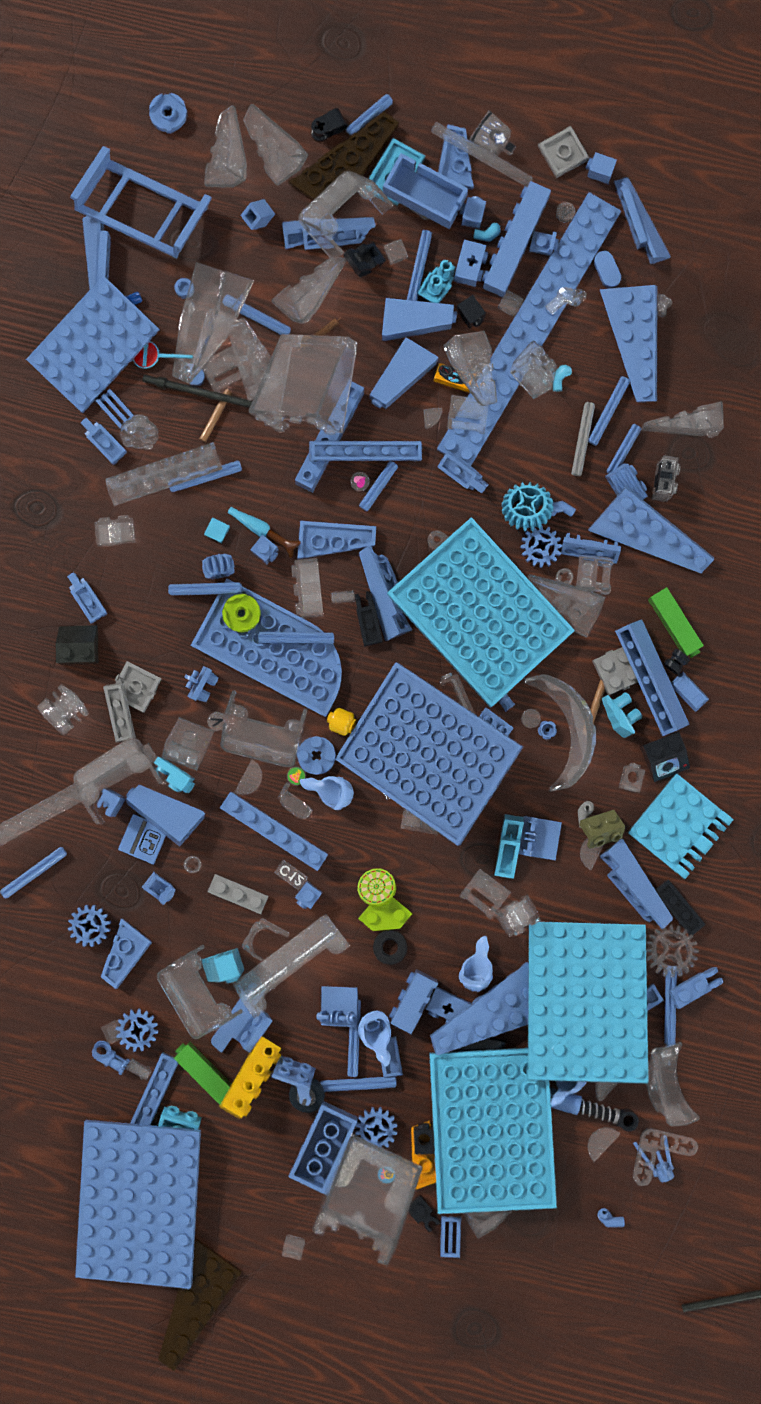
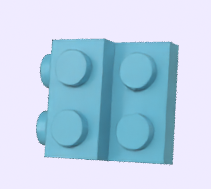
[154,757,195,793]
[158,1106,202,1130]

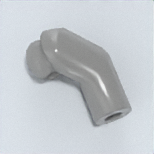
[578,801,594,828]

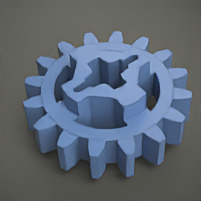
[520,526,562,568]
[68,905,111,947]
[116,1008,158,1052]
[355,1107,397,1151]

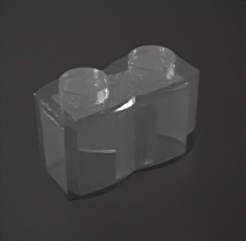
[94,515,136,547]

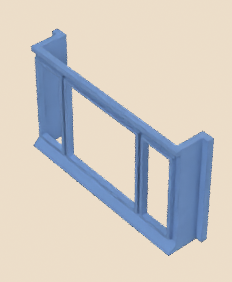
[70,146,212,259]

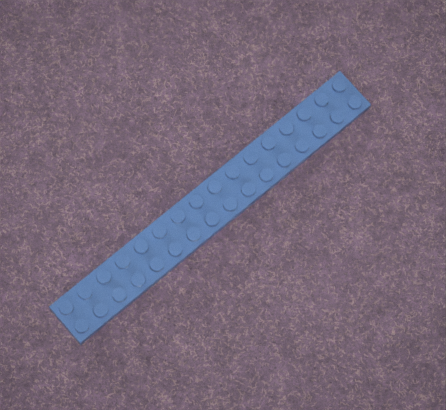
[437,192,621,466]

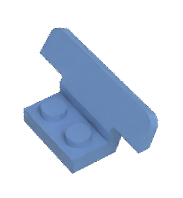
[211,983,272,1053]

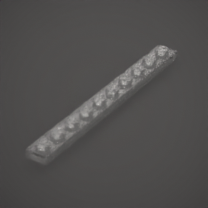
[0,743,157,846]

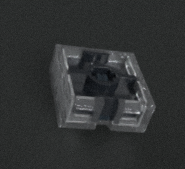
[652,455,681,502]

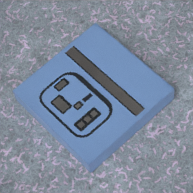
[118,814,166,864]

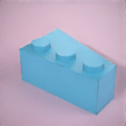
[201,948,244,984]

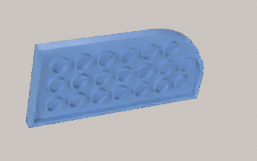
[191,579,342,717]

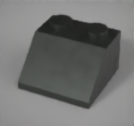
[56,625,99,665]

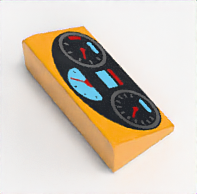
[434,363,475,393]

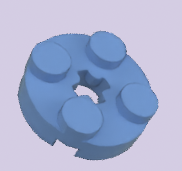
[149,93,187,134]
[297,736,336,775]

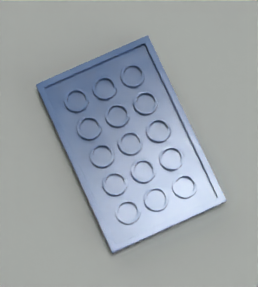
[26,276,160,413]

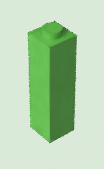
[648,587,704,658]
[174,1042,232,1105]

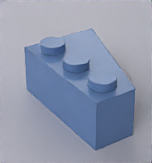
[389,969,438,1034]

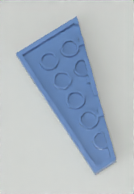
[600,285,657,403]
[588,487,714,573]
[430,962,529,1055]

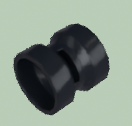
[663,648,690,675]

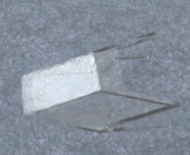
[172,262,254,384]

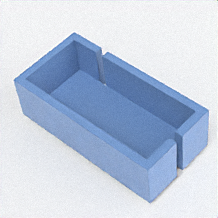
[383,153,468,229]

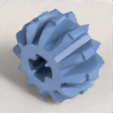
[202,554,235,579]

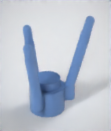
[633,1134,674,1182]

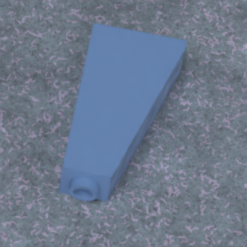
[382,298,457,341]
[370,338,438,409]
[126,785,205,847]

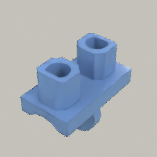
[184,666,219,702]

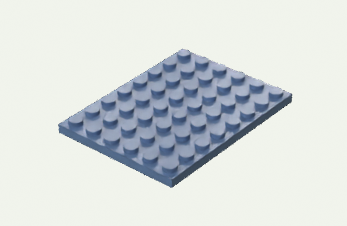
[335,662,523,846]
[75,1120,201,1289]

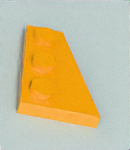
[411,1120,436,1191]

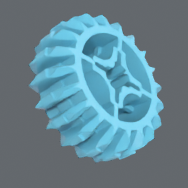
[502,482,553,532]

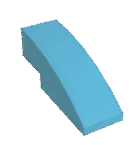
[495,814,524,879]

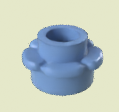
[538,721,557,740]

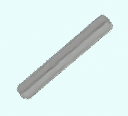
[571,402,595,476]

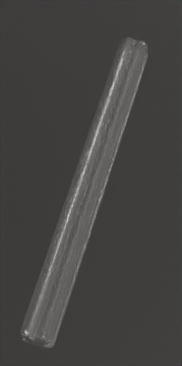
[431,122,533,187]

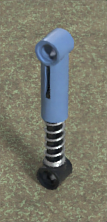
[550,1087,639,1131]

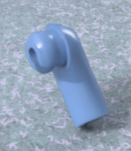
[552,501,576,517]
[597,1208,625,1227]

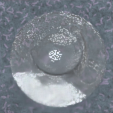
[120,414,159,450]

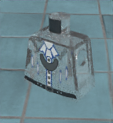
[468,110,516,158]

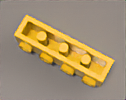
[219,1036,281,1119]

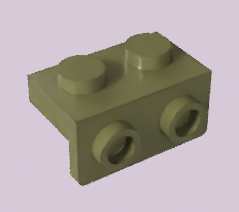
[579,810,625,849]

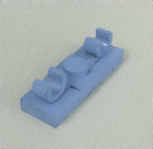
[561,533,621,564]

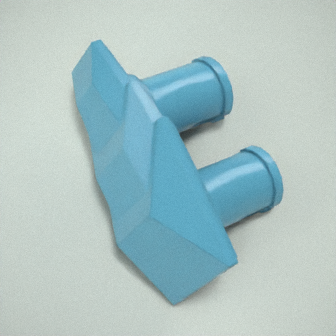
[418,260,455,303]
[602,692,642,738]

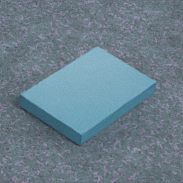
[365,138,425,206]

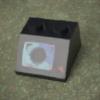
[640,732,690,782]

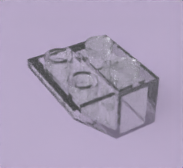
[510,340,557,399]

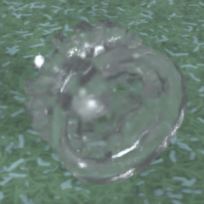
[555,568,573,586]
[184,856,202,873]

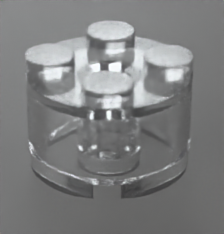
[495,895,541,936]

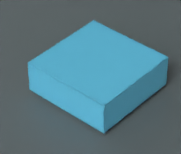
[204,518,230,544]

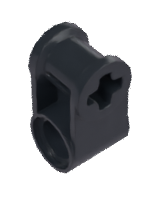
[311,108,348,142]

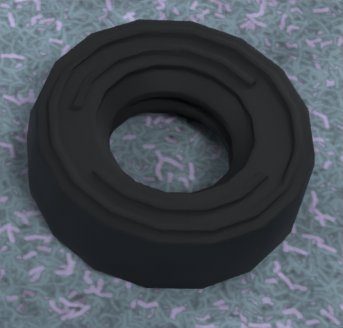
[373,930,408,965]

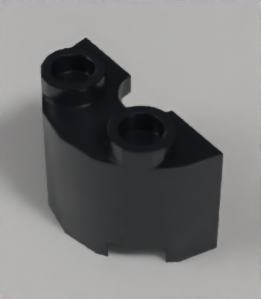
[343,242,386,278]

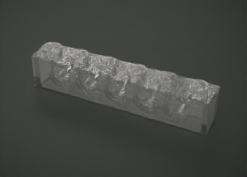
[105,442,223,506]

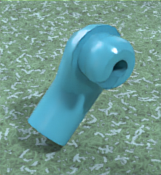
[552,365,572,392]

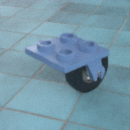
[272,1056,325,1113]

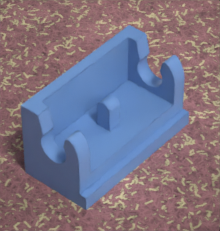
[97,788,126,817]

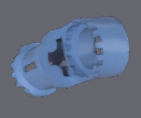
[92,1041,130,1075]

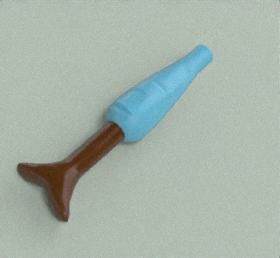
[228,507,301,558]

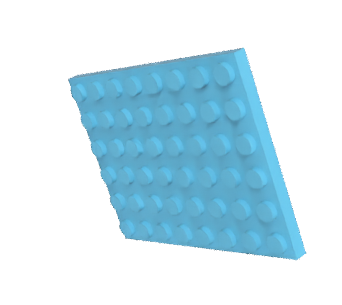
[387,517,575,708]
[528,922,648,1084]
[430,1048,556,1214]

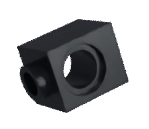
[457,295,486,329]
[414,1123,435,1154]

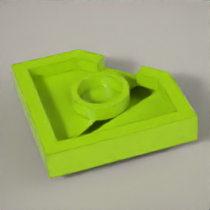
[358,897,412,931]

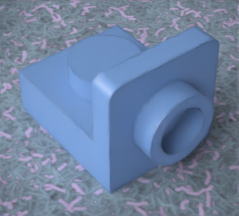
[529,231,559,256]

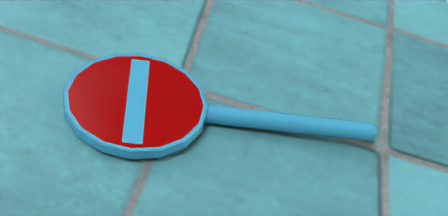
[133,341,193,369]

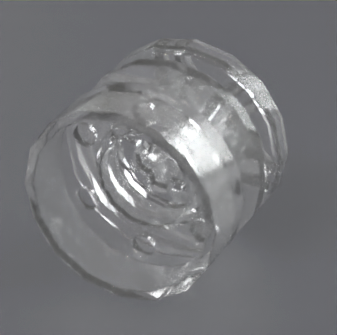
[37,684,89,736]

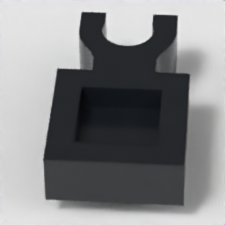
[405,1195,440,1232]

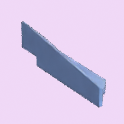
[614,177,670,264]
[83,216,111,289]
[282,217,375,250]
[359,546,412,641]
[599,839,673,929]

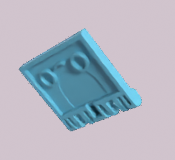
[627,774,733,879]

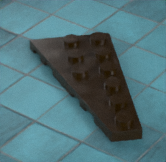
[288,112,399,215]
[158,1238,242,1371]

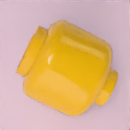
[327,708,357,736]

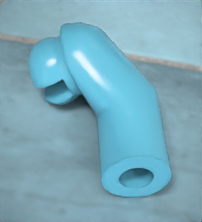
[473,223,501,242]

